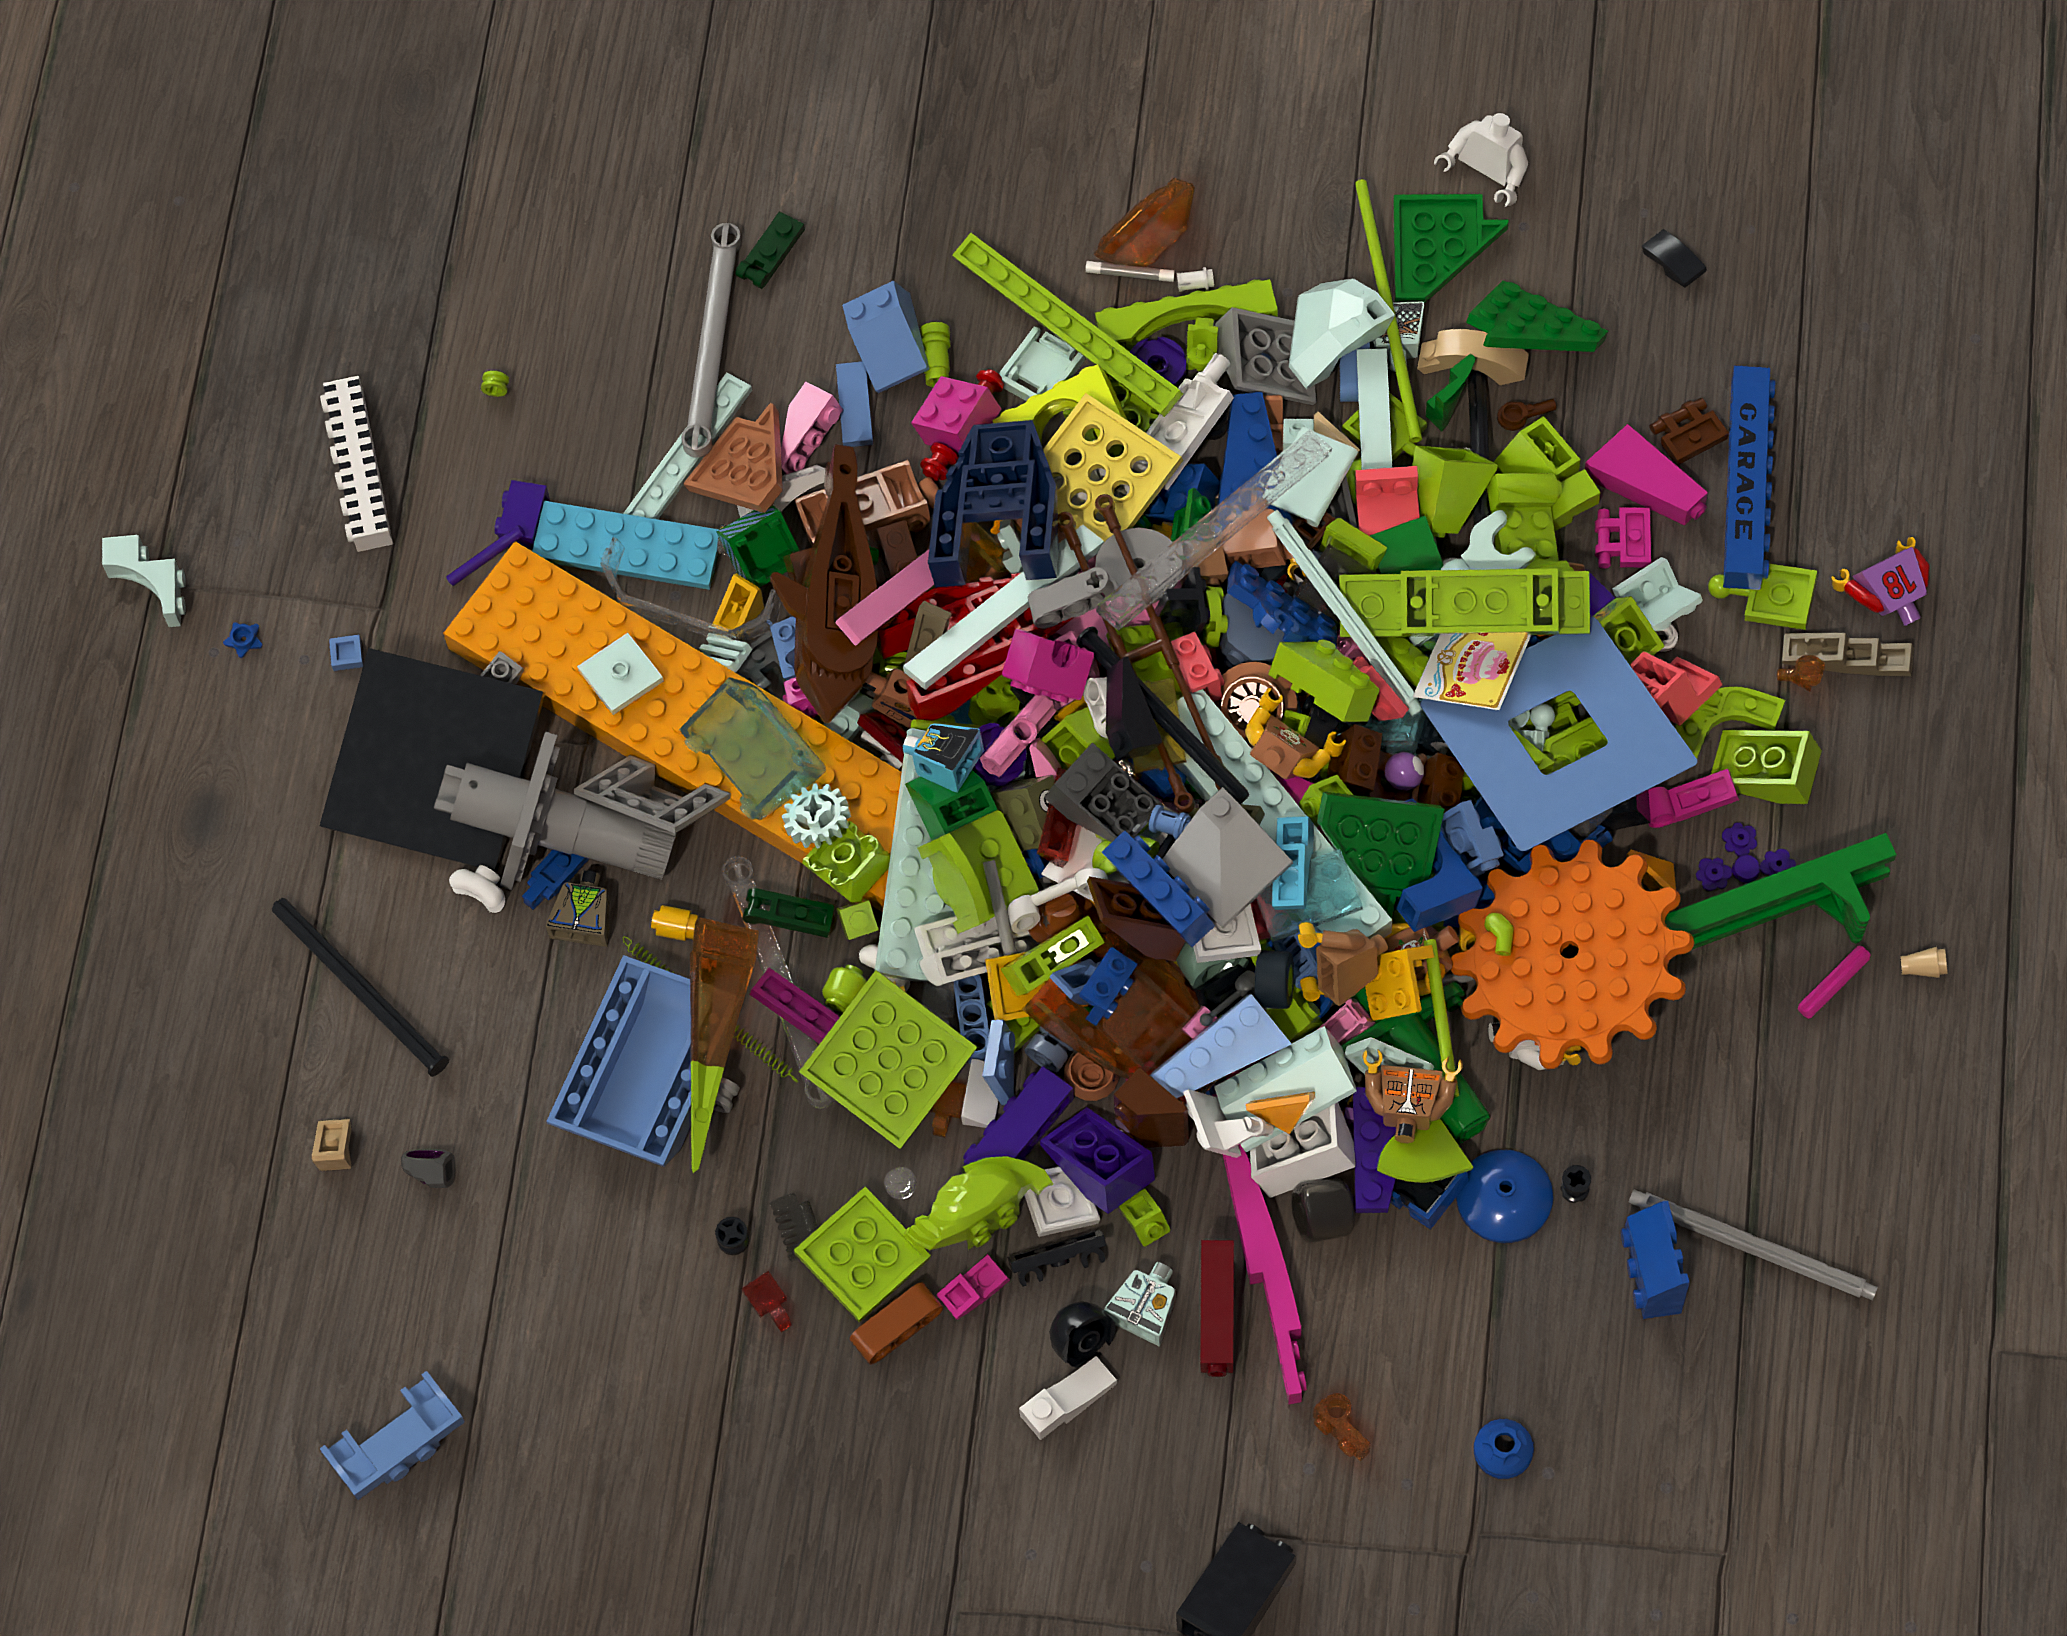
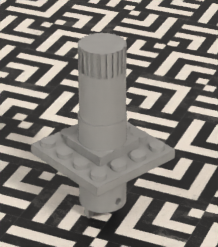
[434,732,676,890]

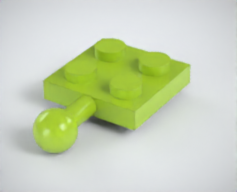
[1341,392,1427,461]
[1708,564,1818,630]

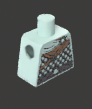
[1371,302,1424,372]

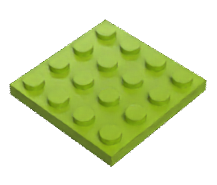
[799,970,978,1149]

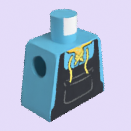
[903,723,984,793]

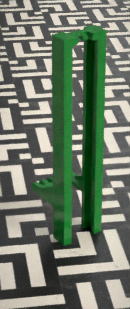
[1665,833,1897,956]

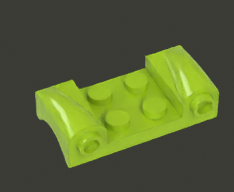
[1487,473,1574,571]

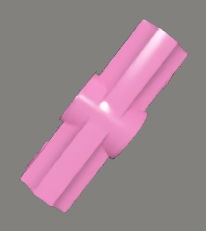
[980,695,1056,777]

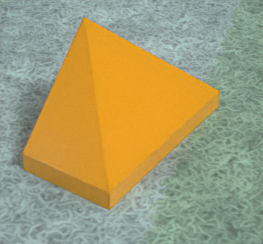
[1626,849,1676,891]
[1246,1092,1315,1134]

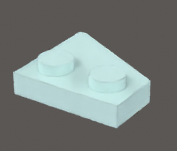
[1344,1037,1434,1074]

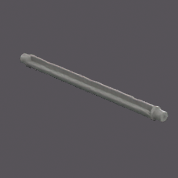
[1629,1189,1878,1301]

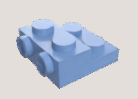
[1440,800,1504,877]

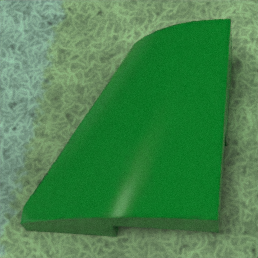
[1426,353,1476,432]

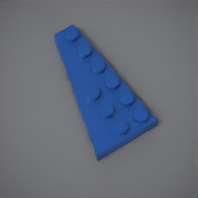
[1213,392,1292,541]

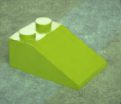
[1711,730,1822,804]

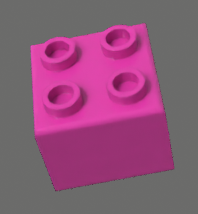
[1002,629,1094,703]

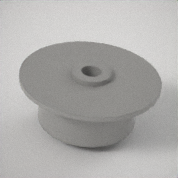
[1095,528,1182,607]

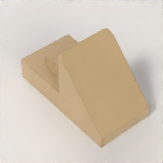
[312,1119,351,1171]

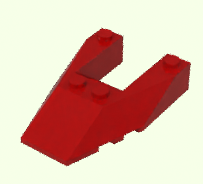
[876,573,1074,721]

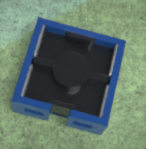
[1391,1172,1469,1230]

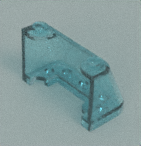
[679,677,826,820]

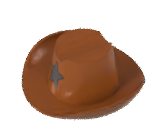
[1028,891,1099,944]

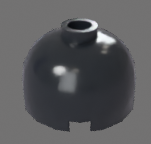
[1049,1301,1116,1368]

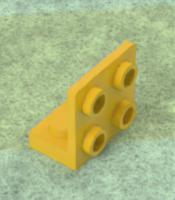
[1365,945,1434,1021]

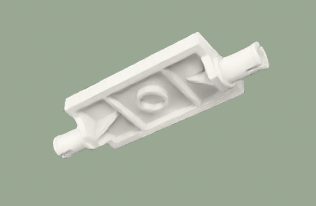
[1115,353,1234,498]

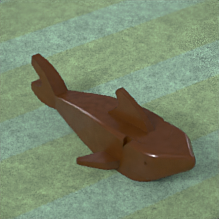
[770,444,902,724]

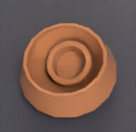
[1064,1048,1119,1101]

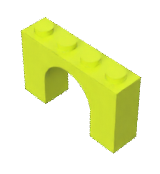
[992,364,1128,445]

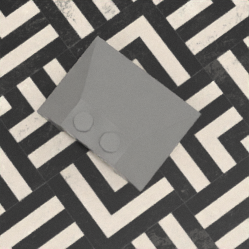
[574,755,731,833]

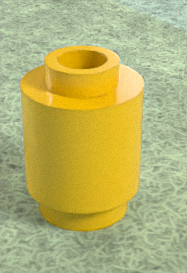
[651,905,699,941]

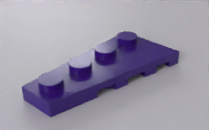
[1353,1087,1396,1213]

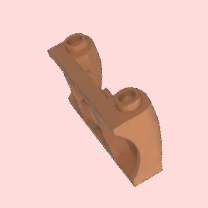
[794,460,930,547]

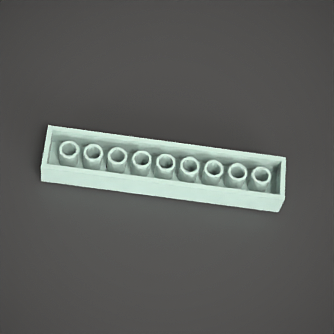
[1154,689,1392,944]

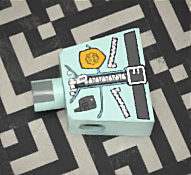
[1104,1262,1176,1347]

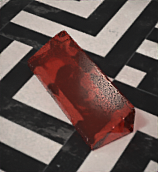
[1037,768,1077,868]

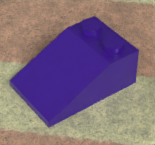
[1040,1107,1155,1214]

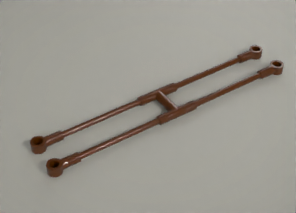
[1058,494,1224,813]

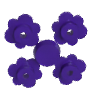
[1696,822,1796,891]

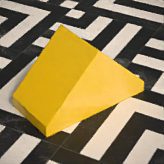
[712,573,764,640]

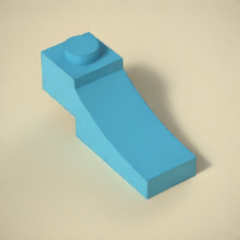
[1272,816,1314,910]

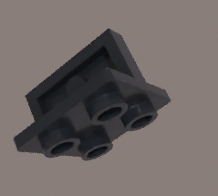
[1155,567,1210,638]

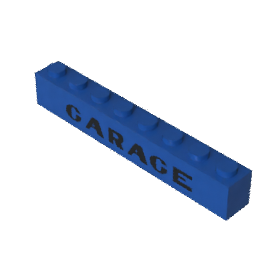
[1723,366,1775,590]

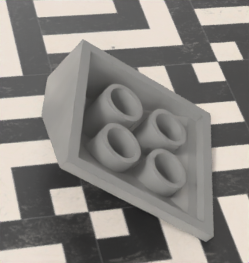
[1215,307,1316,405]
[1162,787,1293,929]

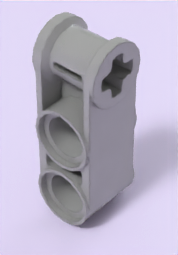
[1027,567,1119,629]

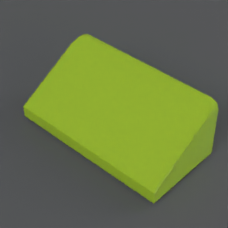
[1319,518,1387,575]

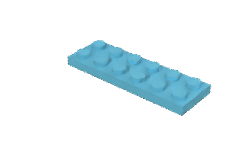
[532,501,721,590]

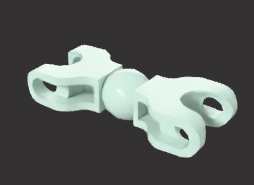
[1409,510,1536,646]

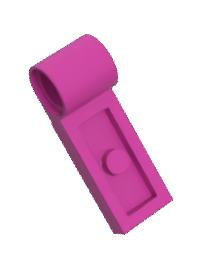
[1648,769,1739,828]

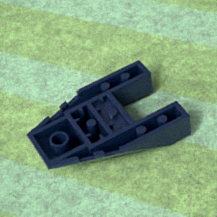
[928,420,1059,588]

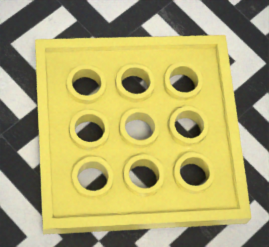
[1043,393,1183,542]

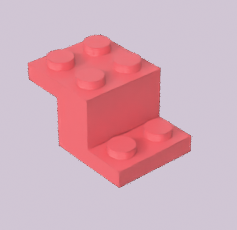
[1630,651,1722,726]

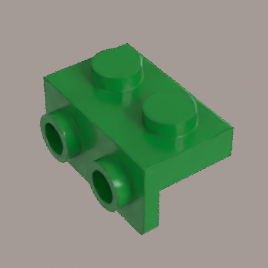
[1171,488,1211,559]

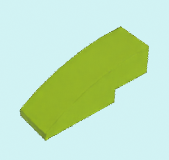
[1551,469,1601,531]

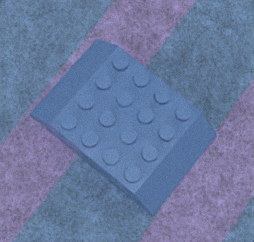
[546,955,740,1167]

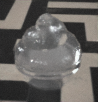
[884,1166,917,1199]

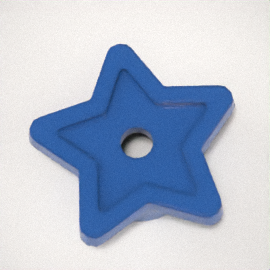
[223,622,262,658]

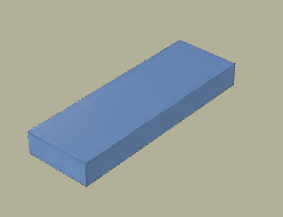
[836,362,873,447]

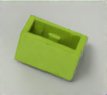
[1494,416,1581,482]

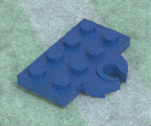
[1227,561,1337,649]

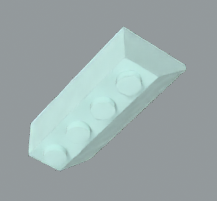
[1215,1026,1357,1152]

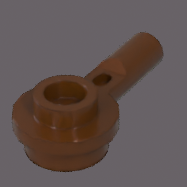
[1497,399,1556,431]

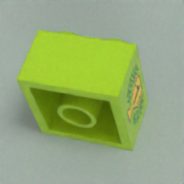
[1592,596,1665,665]

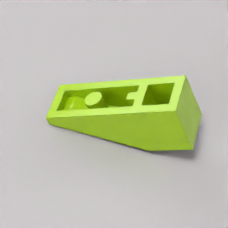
[1001,916,1105,996]

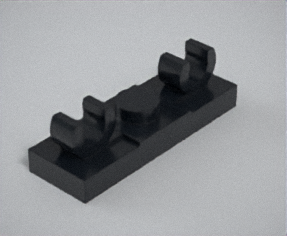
[1007,1229,1107,1287]

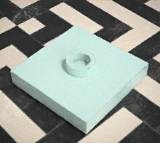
[577,633,664,715]

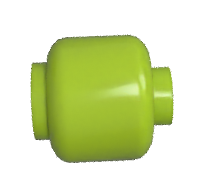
[822,964,867,1013]

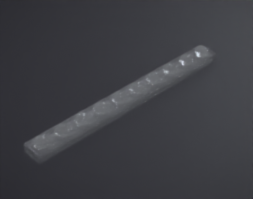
[1096,429,1332,631]

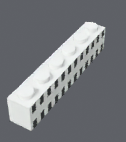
[320,376,393,552]

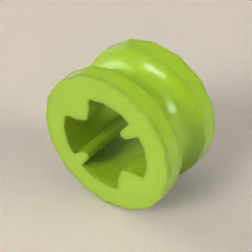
[481,371,509,397]

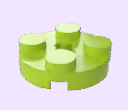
[1199,586,1228,648]

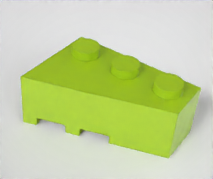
[1268,639,1380,722]

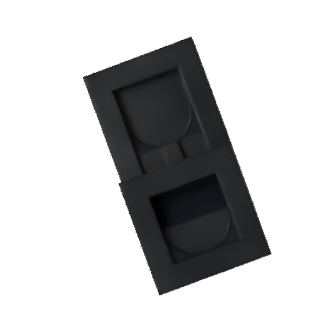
[1642,229,1707,288]

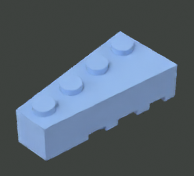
[1149,994,1292,1098]

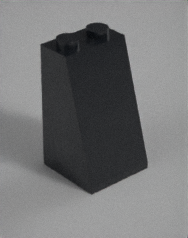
[1176,1522,1296,1636]

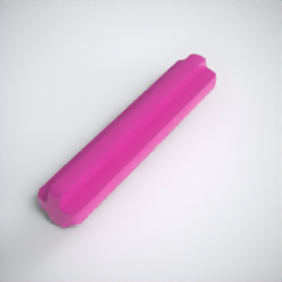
[1798,945,1871,1019]

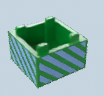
[716,505,800,588]

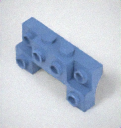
[320,1371,465,1500]

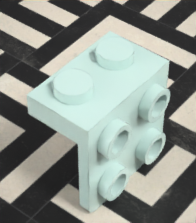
[1612,557,1703,631]

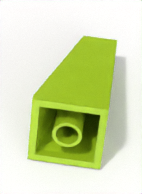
[1041,707,1115,773]

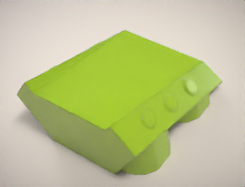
[802,821,890,902]

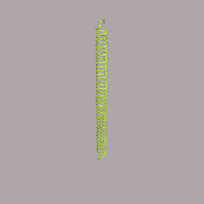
[623,936,798,1083]

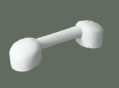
[1007,868,1108,933]

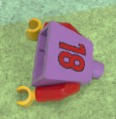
[1831,537,1930,626]

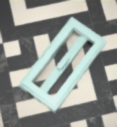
[699,635,753,673]

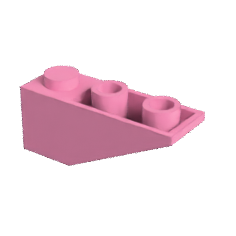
[781,382,843,475]

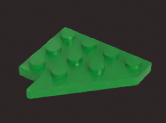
[1393,194,1508,303]
[1466,281,1608,352]
[1317,792,1444,919]

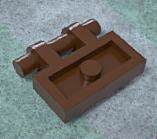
[1649,398,1729,466]

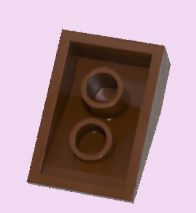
[1087,876,1186,961]

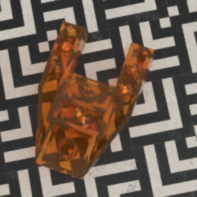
[1022,922,1218,1105]

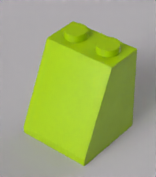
[1412,446,1498,537]

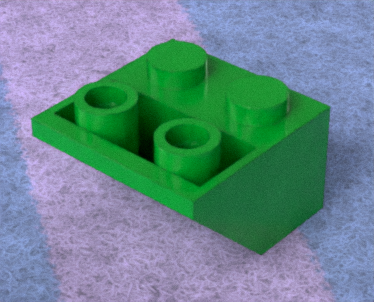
[905,770,998,841]

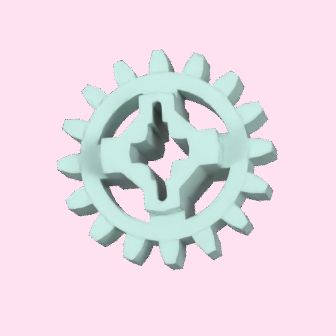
[782,783,851,849]

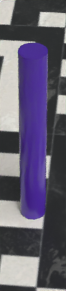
[446,525,526,586]

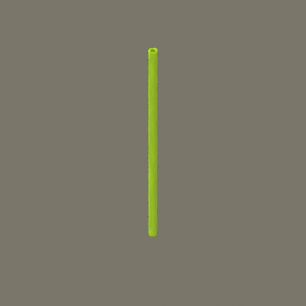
[1355,179,1422,443]

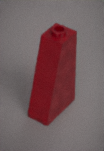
[1200,1240,1234,1377]

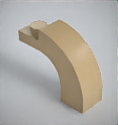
[1417,329,1529,385]

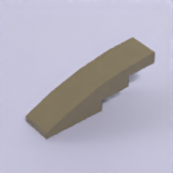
[1782,633,1914,676]

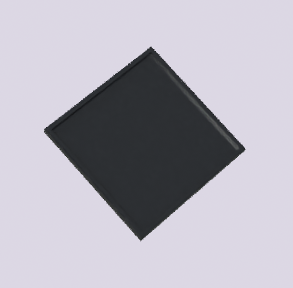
[319,648,545,872]

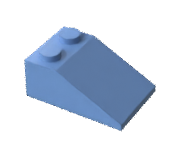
[842,281,929,393]

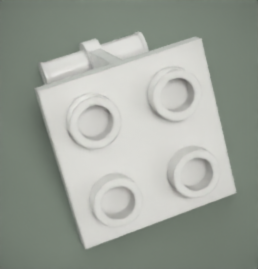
[1183,1089,1274,1158]

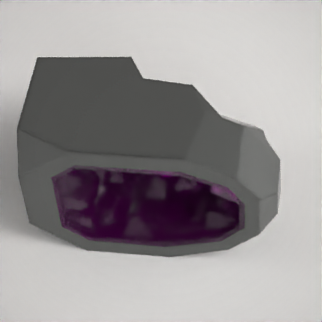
[401,1149,456,1188]

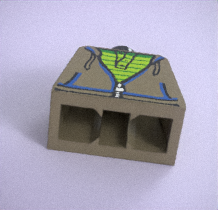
[546,870,610,947]

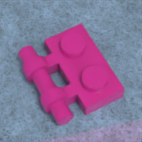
[1594,507,1651,569]

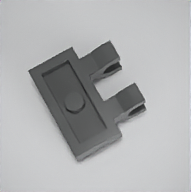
[729,630,787,695]

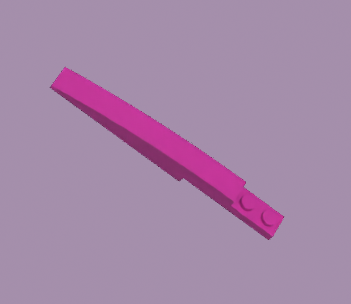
[1212,1094,1307,1404]

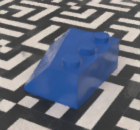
[1621,1201,1690,1319]

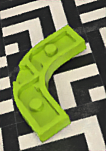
[1675,687,1785,759]

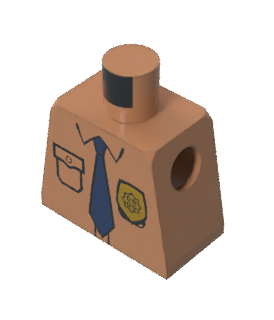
[863,669,917,729]

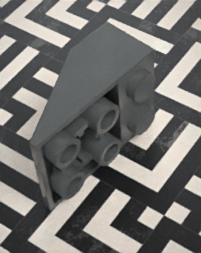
[1044,743,1164,842]

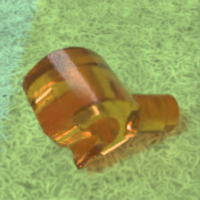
[1777,655,1825,692]

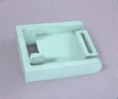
[999,326,1085,401]

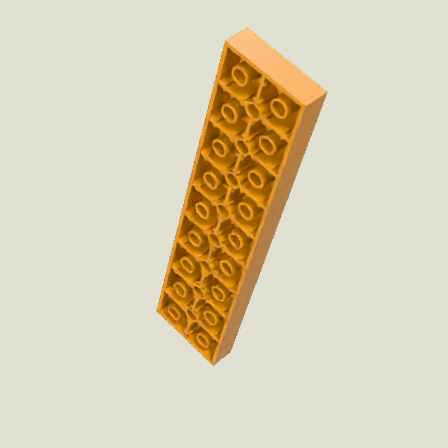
[443,541,902,912]

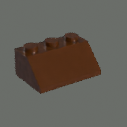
[1113,1067,1189,1148]

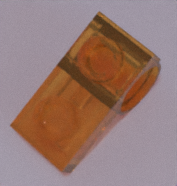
[1313,1393,1370,1461]

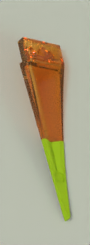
[690,917,759,1173]

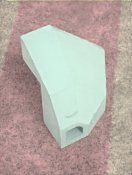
[1288,278,1395,389]

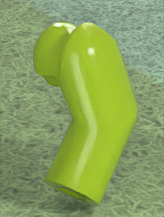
[1484,913,1514,956]

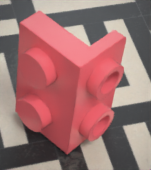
[1171,632,1224,702]
[1352,656,1409,721]

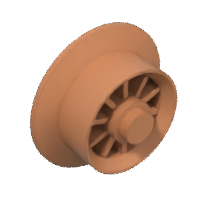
[1214,662,1298,748]

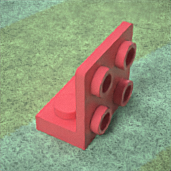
[1355,466,1420,536]

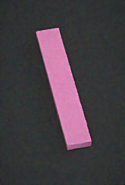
[835,550,935,646]

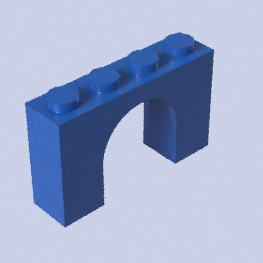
[1397,798,1483,932]

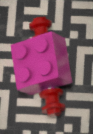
[911,369,1004,481]

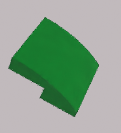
[1370,516,1444,574]

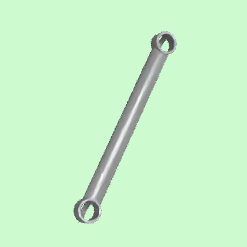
[681,223,742,458]

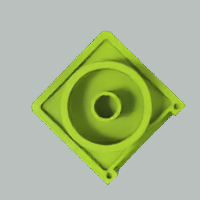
[917,810,1039,934]

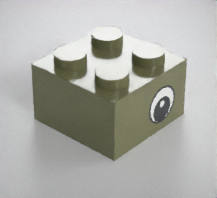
[990,775,1073,850]

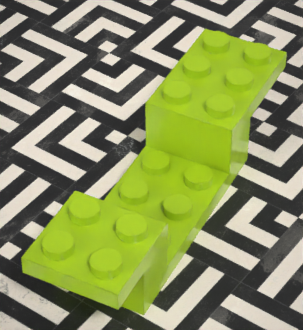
[1339,568,1590,638]

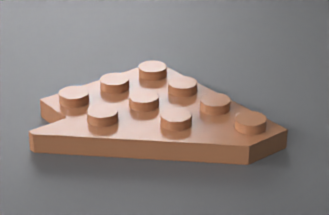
[683,403,783,513]

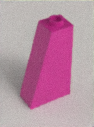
[1585,424,1708,526]

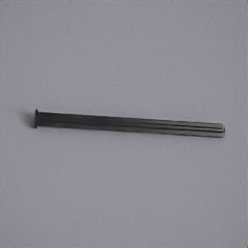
[1468,369,1491,526]
[1076,626,1249,804]
[272,898,449,1077]

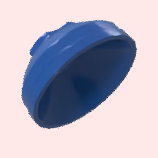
[1473,1419,1534,1479]

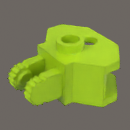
[968,675,1024,727]

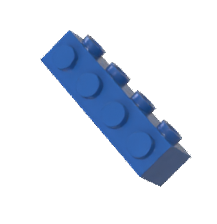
[1102,831,1215,947]

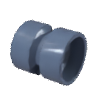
[1024,1013,1083,1073]

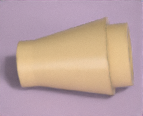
[1901,946,1948,978]

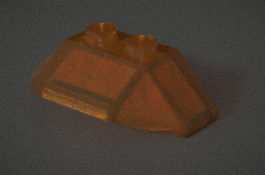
[1094,178,1195,267]

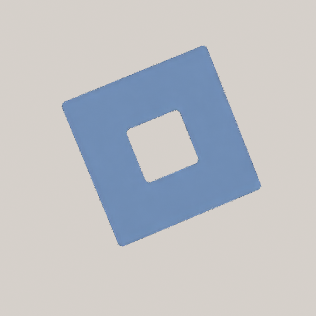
[1420,617,1697,851]

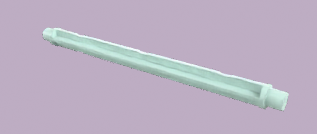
[1267,510,1423,717]

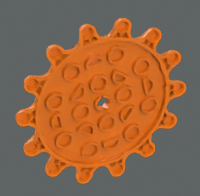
[1450,840,1694,1069]

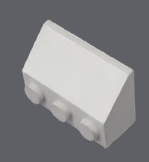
[1250,1102,1355,1198]

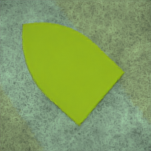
[1377,1119,1473,1183]

